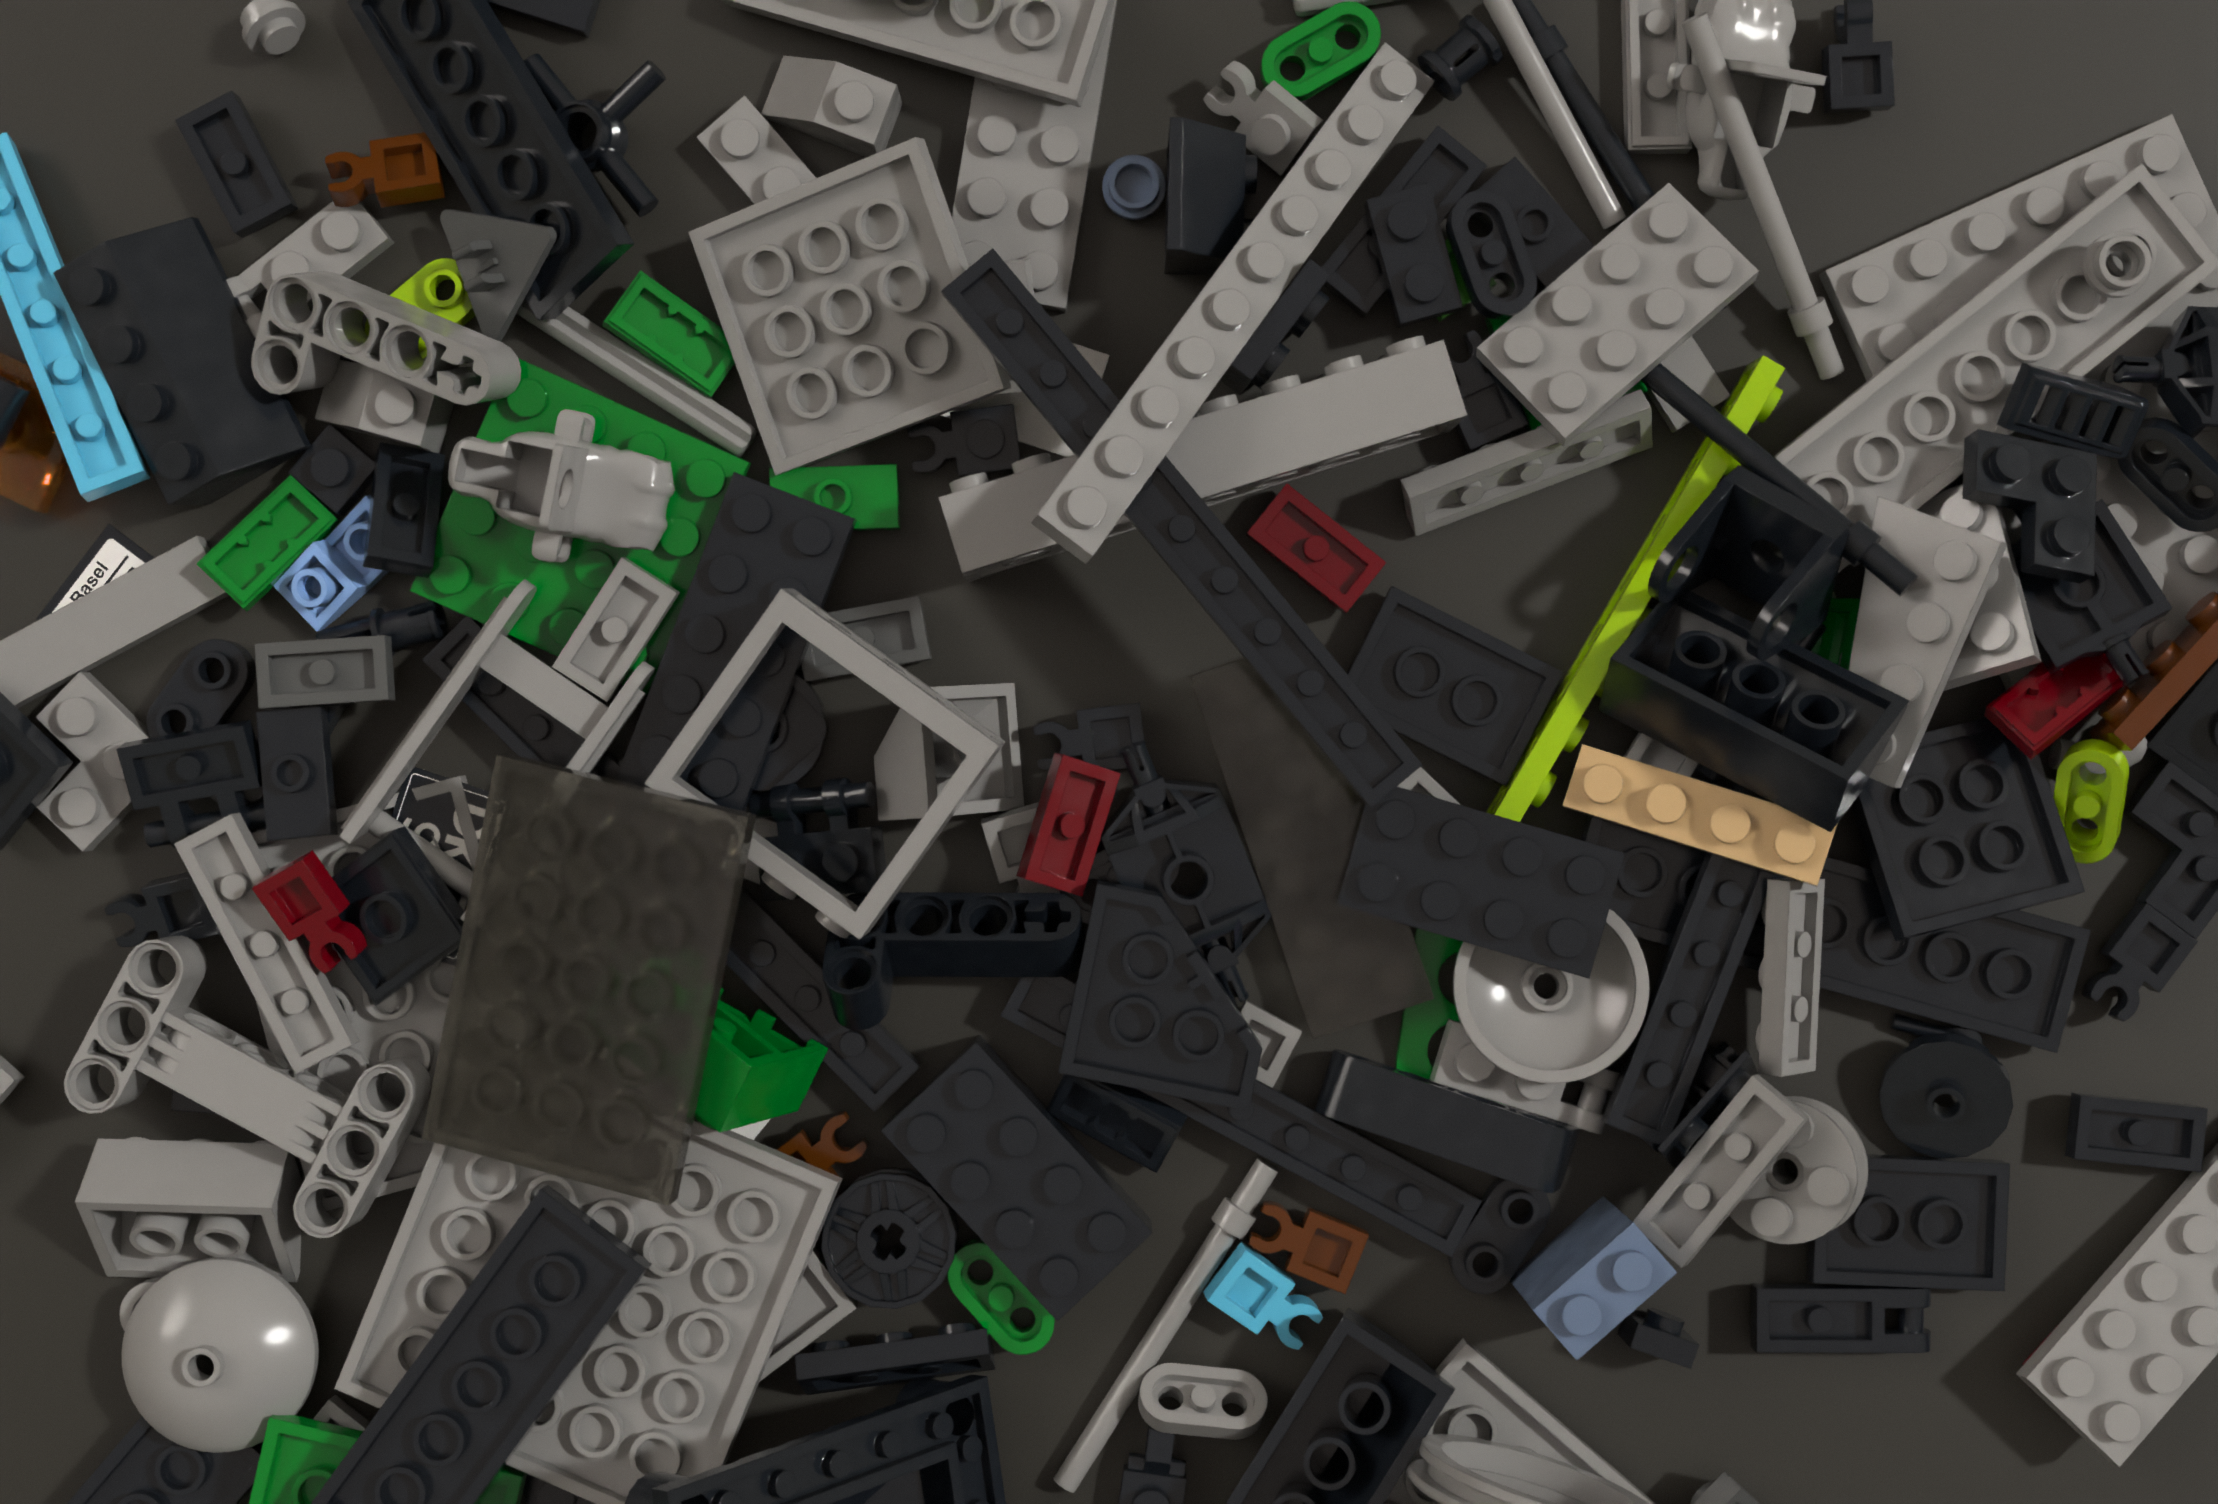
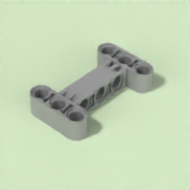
[64,935,431,1238]

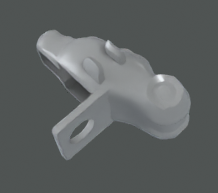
[1666,0,1827,201]
[448,409,675,562]

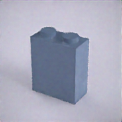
[1510,1196,1677,1361]

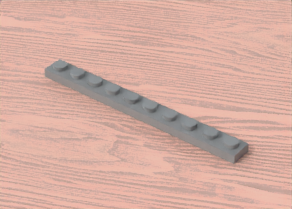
[1031,42,1435,564]

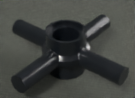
[524,53,666,217]

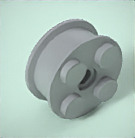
[1729,1096,1868,1244]

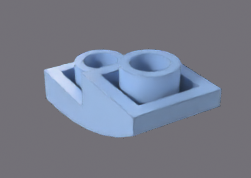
[273,495,389,632]

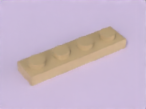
[1562,744,1838,887]

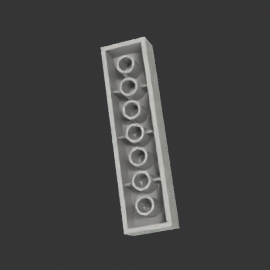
[938,335,1467,582]

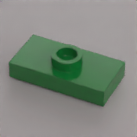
[603,270,735,398]
[769,464,900,531]
[197,475,340,612]

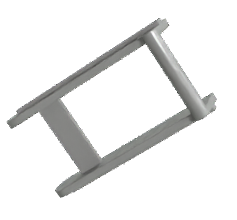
[339,579,655,926]

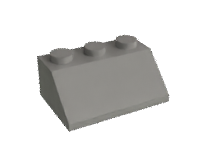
[75,1137,303,1282]

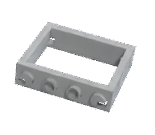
[644,588,1005,940]

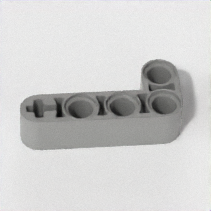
[251,271,522,406]

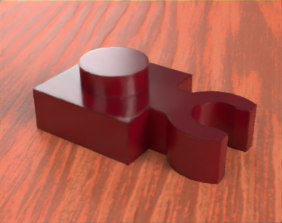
[251,850,367,974]

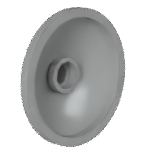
[1453,909,1650,1083]
[121,1257,319,1453]

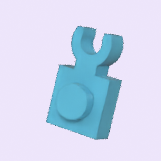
[1203,1241,1323,1350]

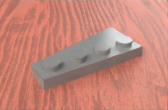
[1849,496,2007,788]

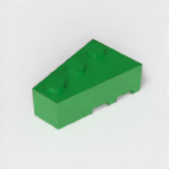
[585,950,829,1133]

